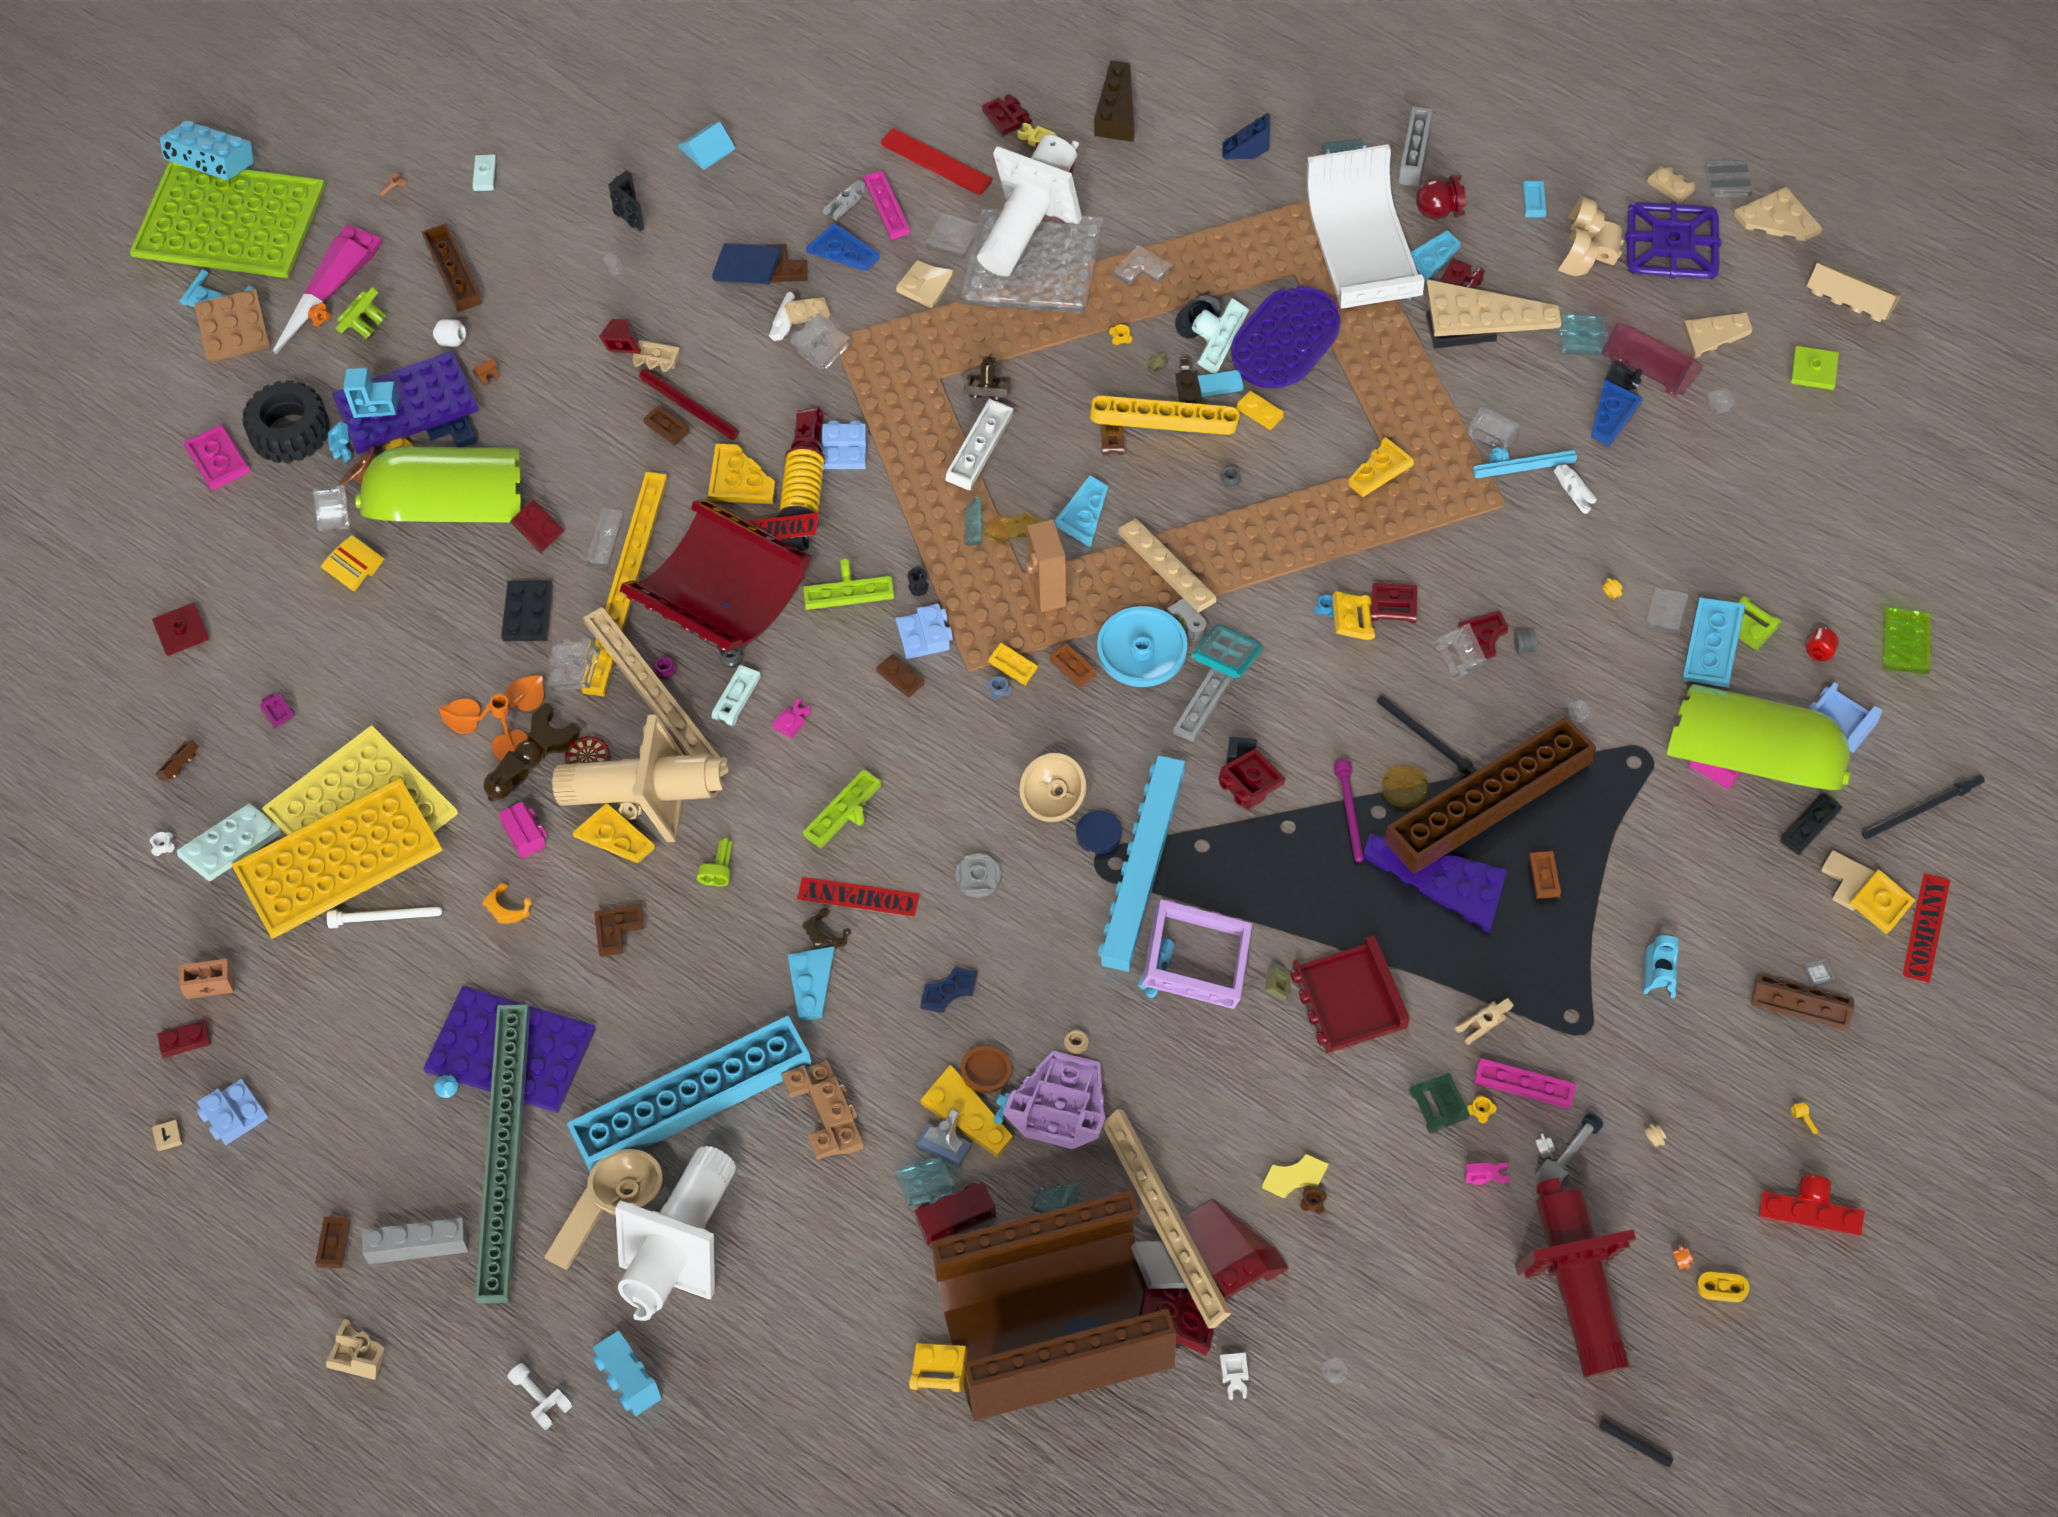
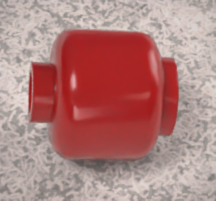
[1805,628,1839,662]

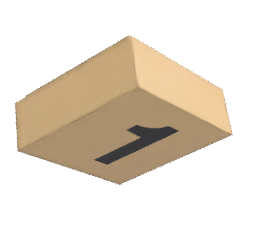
[152,1120,182,1152]

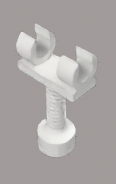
[508,1363,573,1430]

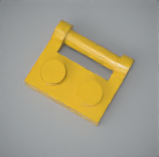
[1332,591,1375,640]
[909,1343,968,1392]

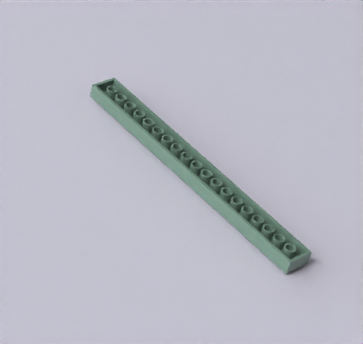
[475,1005,530,1303]

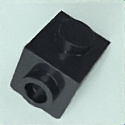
[1604,361,1643,391]

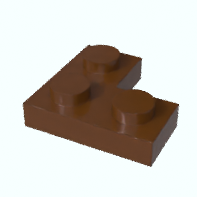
[766,244,807,282]
[594,904,645,957]

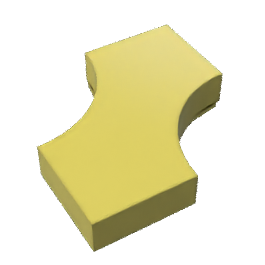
[1262,1154,1328,1199]

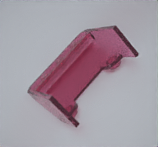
[1601,323,1703,397]

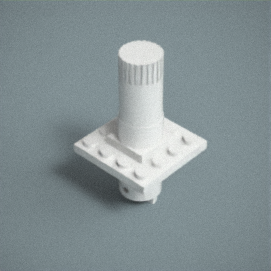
[977,133,1082,277]
[616,1146,736,1321]

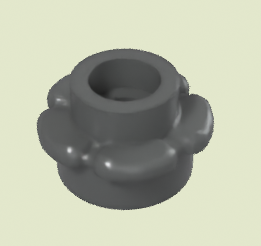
[1220,466,1241,487]

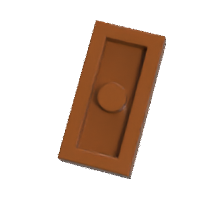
[1049,643,1097,688]
[1529,851,1561,899]

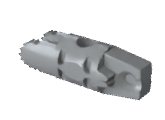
[822,180,865,221]

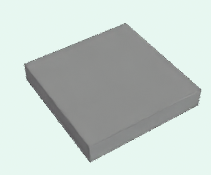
[1131,1241,1187,1289]

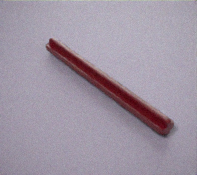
[639,369,739,440]

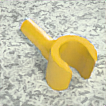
[1791,1102,1819,1135]

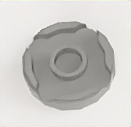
[954,853,1001,898]

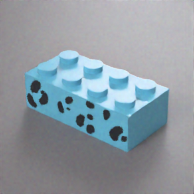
[160,121,254,180]

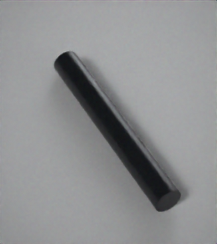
[1599,1419,1674,1468]

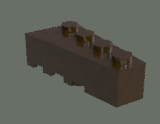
[1094,60,1134,142]

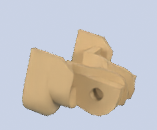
[1558,196,1624,277]

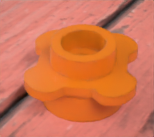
[308,303,331,327]

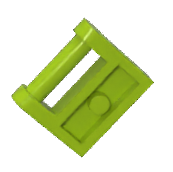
[1739,596,1782,651]

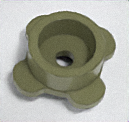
[1147,352,1168,372]

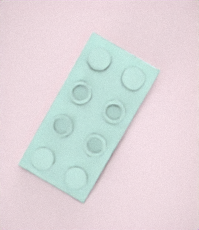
[177,803,281,882]

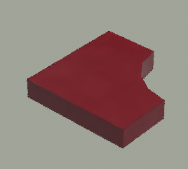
[1458,611,1509,663]

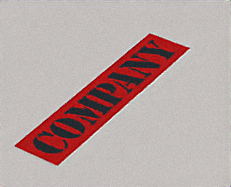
[747,513,819,539]
[1902,873,1950,983]
[797,877,920,917]

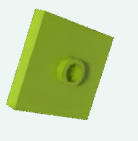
[1791,346,1839,390]

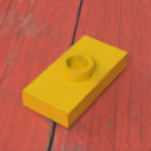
[988,643,1038,686]

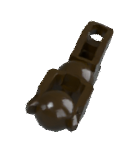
[483,703,581,802]

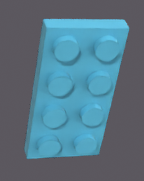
[1683,598,1745,688]

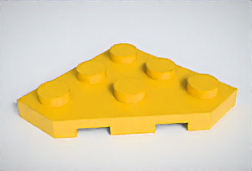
[708,444,776,504]

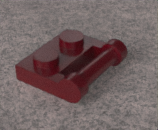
[1371,583,1417,623]

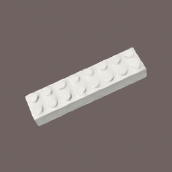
[945,399,1014,491]

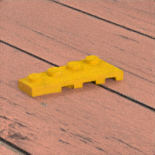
[920,1064,1013,1158]

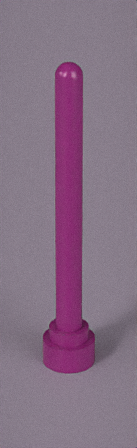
[1333,760,1364,862]

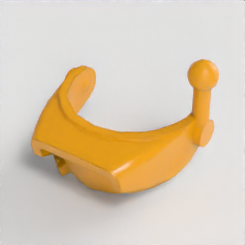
[482,883,532,924]

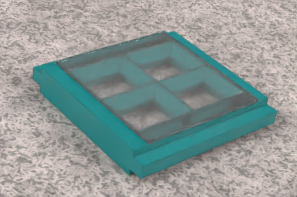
[1191,625,1263,679]

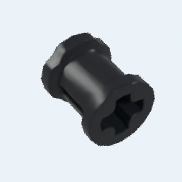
[907,567,928,596]

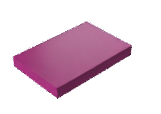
[183,424,251,491]

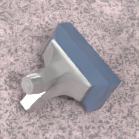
[916,1109,971,1167]

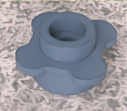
[986,676,1012,700]

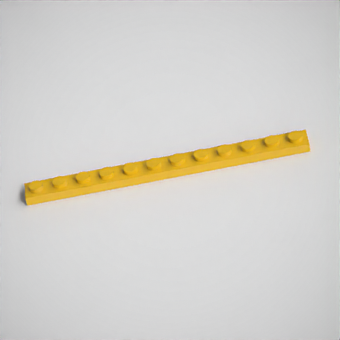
[581,472,668,697]

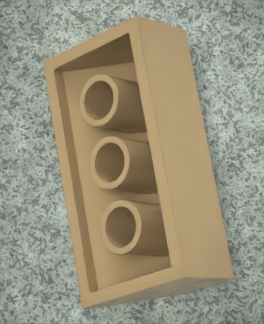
[1806,263,1902,322]

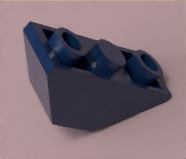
[1222,113,1270,160]

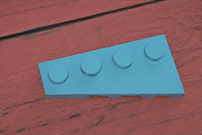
[1408,230,1461,300]

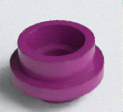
[653,657,676,678]

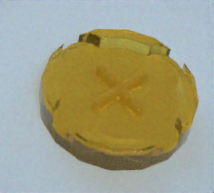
[1381,765,1428,807]

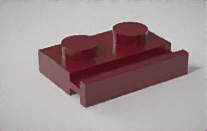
[510,499,564,553]

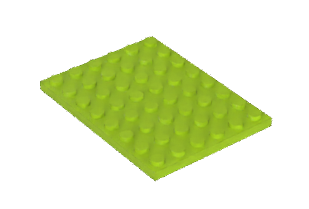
[130,161,326,279]

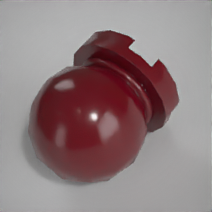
[1416,174,1466,219]

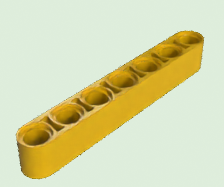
[1090,396,1240,435]

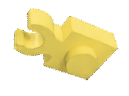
[1017,123,1055,147]

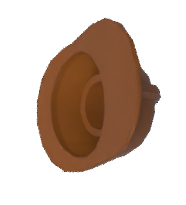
[339,446,377,486]

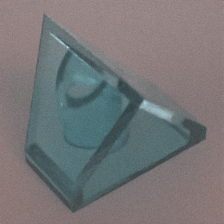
[1031,1180,1085,1213]

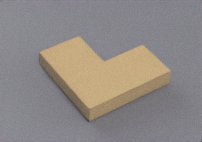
[1821,850,1875,911]

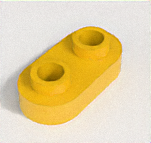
[1696,1272,1750,1302]

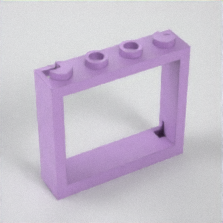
[1142,899,1252,1009]

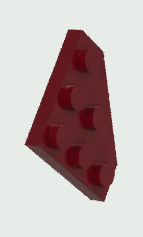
[1139,1285,1214,1355]

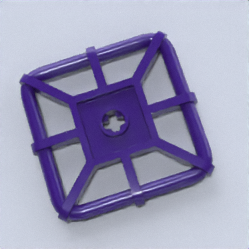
[1625,202,1721,279]

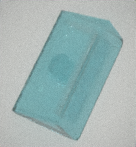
[1322,139,1366,155]
[964,497,982,546]

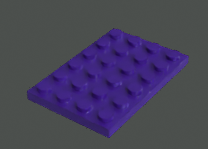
[332,350,479,454]
[423,986,596,1113]

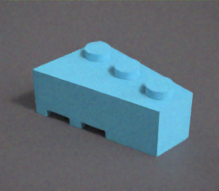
[592,1331,661,1416]

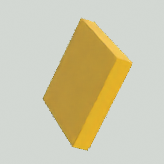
[1849,869,1915,935]

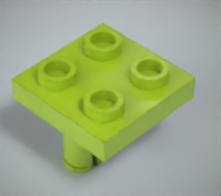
[335,287,387,340]

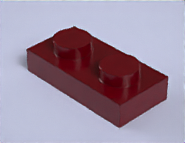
[157,1020,211,1058]

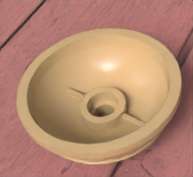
[1020,753,1087,822]
[588,1149,663,1215]

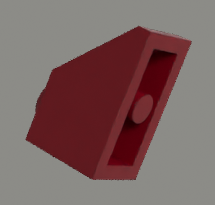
[599,319,641,354]

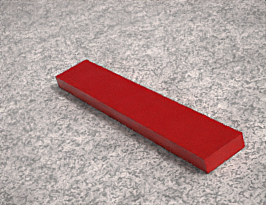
[881,128,992,196]

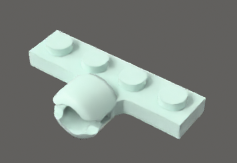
[1192,298,1249,374]

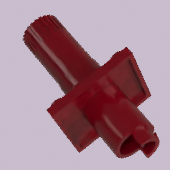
[1515,1177,1636,1378]

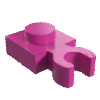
[772,699,811,739]

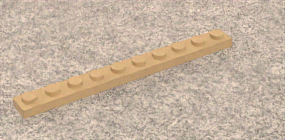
[583,607,728,777]
[1103,1109,1232,1328]

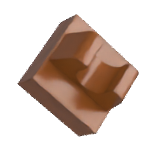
[472,358,499,385]

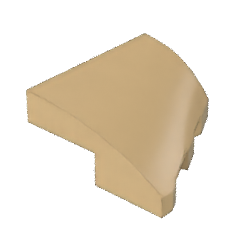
[326,1319,385,1380]

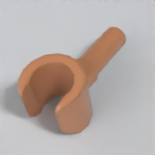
[379,173,407,197]

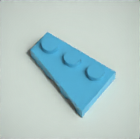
[1054,475,1108,547]
[788,946,835,1022]

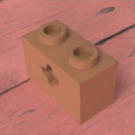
[179,959,234,999]

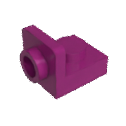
[259,693,294,729]

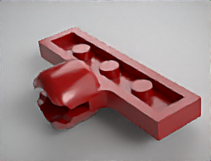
[1758,1174,1865,1236]

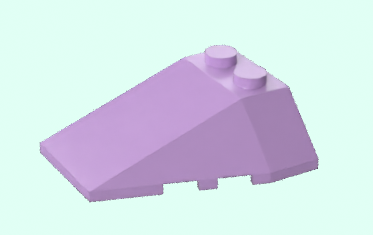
[1003,1050,1105,1149]

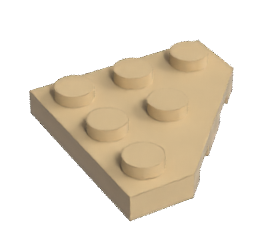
[1734,187,1822,241]

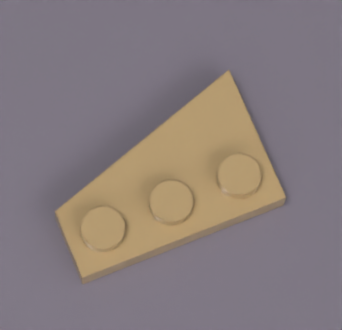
[1683,312,1752,359]

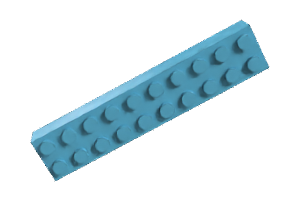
[566,1016,812,1173]

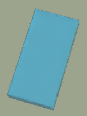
[1522,181,1546,217]
[1197,370,1244,397]

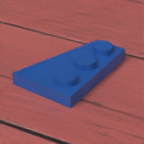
[806,223,880,271]
[1591,379,1643,446]

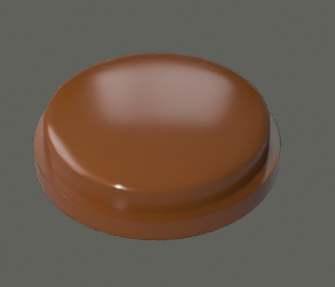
[960,1046,1012,1093]

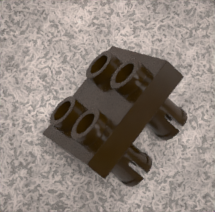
[964,356,1010,400]

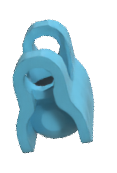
[1642,935,1679,998]

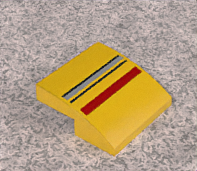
[320,535,385,592]

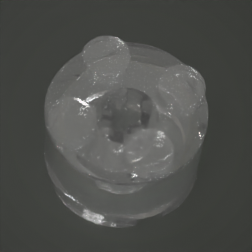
[313,485,350,531]

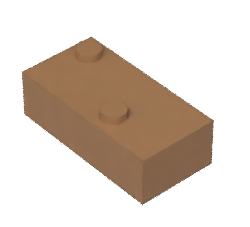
[1025,519,1066,612]

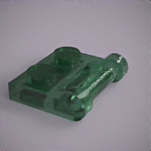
[1409,1073,1470,1134]

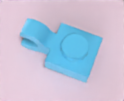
[328,422,351,463]

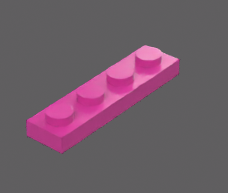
[863,170,910,240]
[1474,1058,1576,1109]

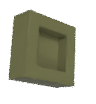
[1265,967,1291,1000]

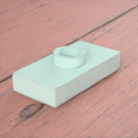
[473,155,497,191]

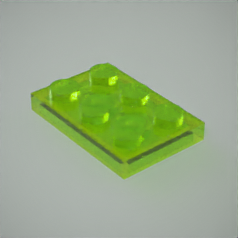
[1882,608,1931,675]

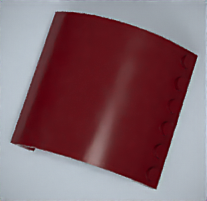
[619,499,812,651]

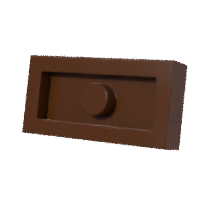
[643,406,690,445]
[876,654,924,698]
[155,740,199,780]
[315,1217,351,1268]

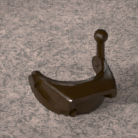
[802,908,851,949]

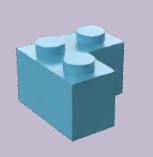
[343,368,399,418]

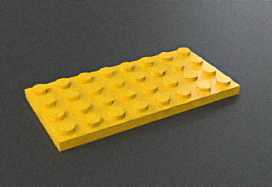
[231,778,442,939]

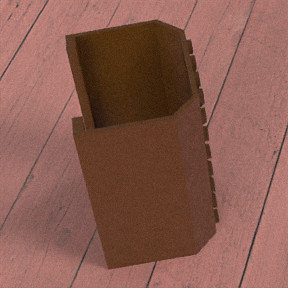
[931,1190,1176,1421]

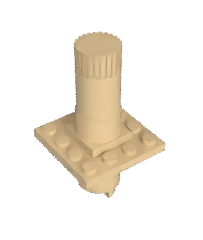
[552,715,727,843]

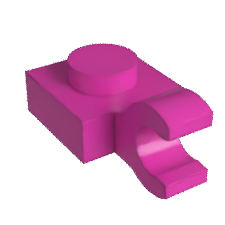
[1464,1162,1510,1185]

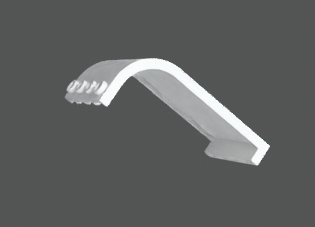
[1307,144,1424,308]

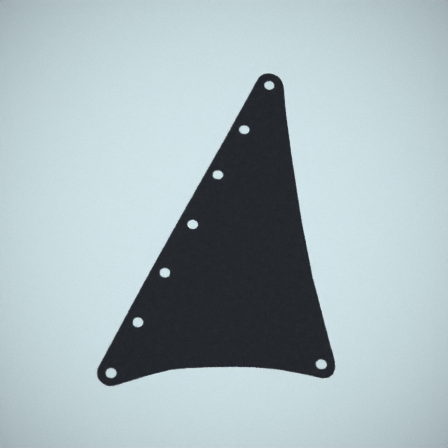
[1094,745,1654,1036]

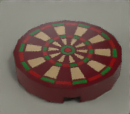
[564,736,611,764]

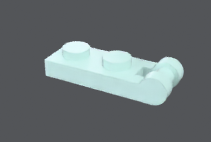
[712,665,761,726]

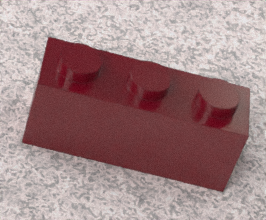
[915,1181,996,1246]

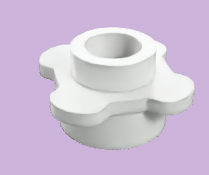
[150,832,175,856]
[1535,1133,1556,1160]

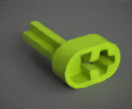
[696,838,733,886]

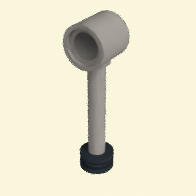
[1534,1113,1604,1187]

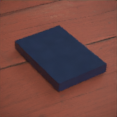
[712,243,783,284]

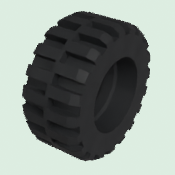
[242,380,330,463]

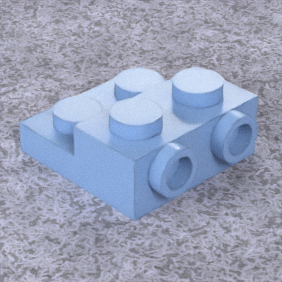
[822,420,867,469]
[896,604,953,659]
[196,1079,268,1145]

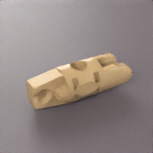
[1455,998,1514,1045]

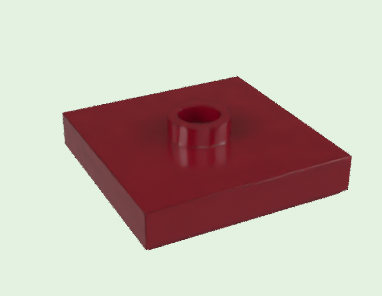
[152,602,210,656]

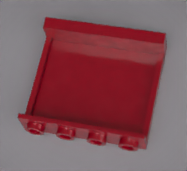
[1290,935,1410,1054]

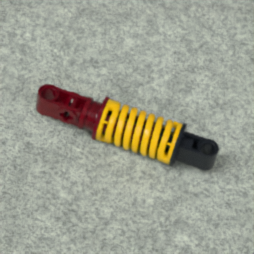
[777,407,825,551]

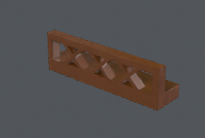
[1751,973,1854,1030]

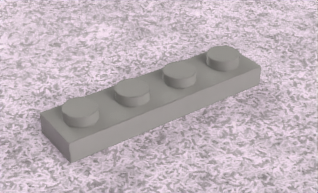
[1173,668,1234,743]

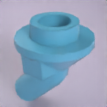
[434,1075,458,1098]
[993,1093,1010,1124]

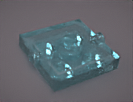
[1560,315,1608,355]
[894,1157,956,1207]

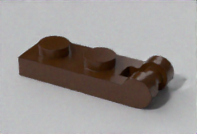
[1101,411,1124,455]

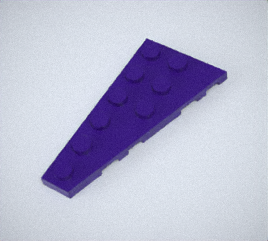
[1363,833,1507,934]

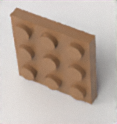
[194,289,271,362]

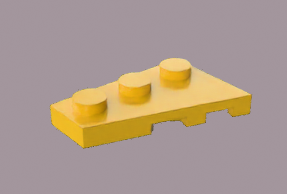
[1349,437,1414,497]
[572,803,655,863]

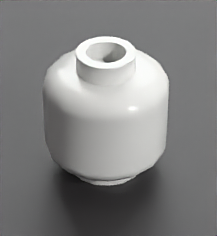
[433,319,466,347]

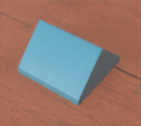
[678,122,735,170]

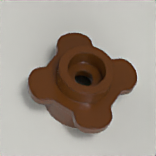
[1300,1188,1327,1214]

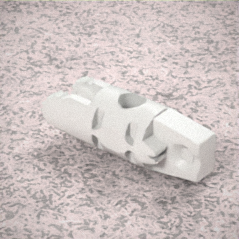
[769,292,795,341]
[1554,465,1597,514]

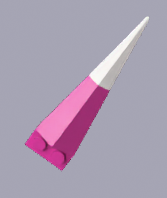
[273,224,383,354]

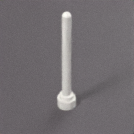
[327,907,442,928]

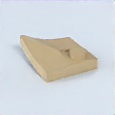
[896,260,954,309]

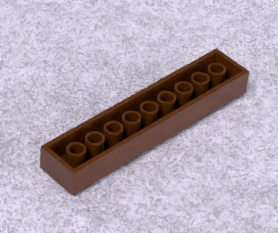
[1384,716,1596,874]

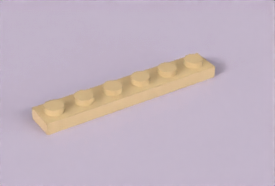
[1118,518,1216,613]

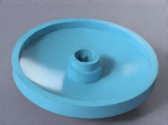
[1097,606,1187,687]

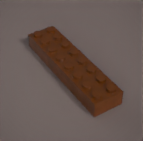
[422,223,482,312]

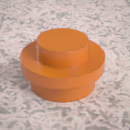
[1672,1244,1693,1269]

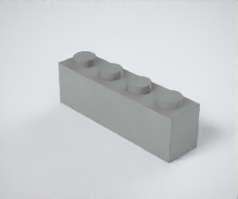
[1399,107,1433,187]
[362,1217,469,1264]

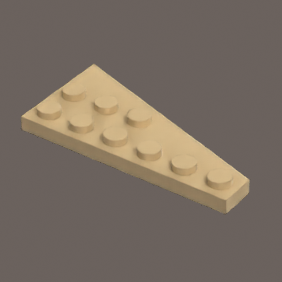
[1426,280,1561,337]

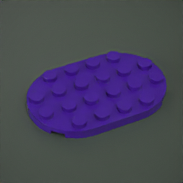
[1231,286,1340,388]

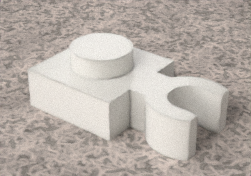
[1220,1353,1249,1400]

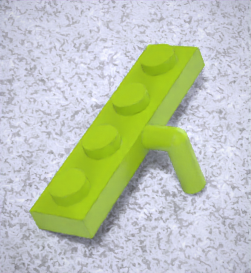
[803,558,894,610]
[803,769,881,849]

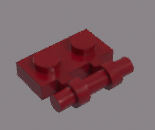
[982,94,1032,136]
[1439,259,1485,289]

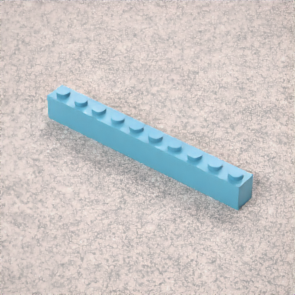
[1098,755,1185,972]

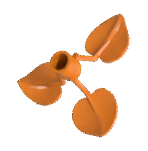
[439,675,544,761]

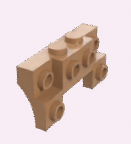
[781,1060,864,1160]

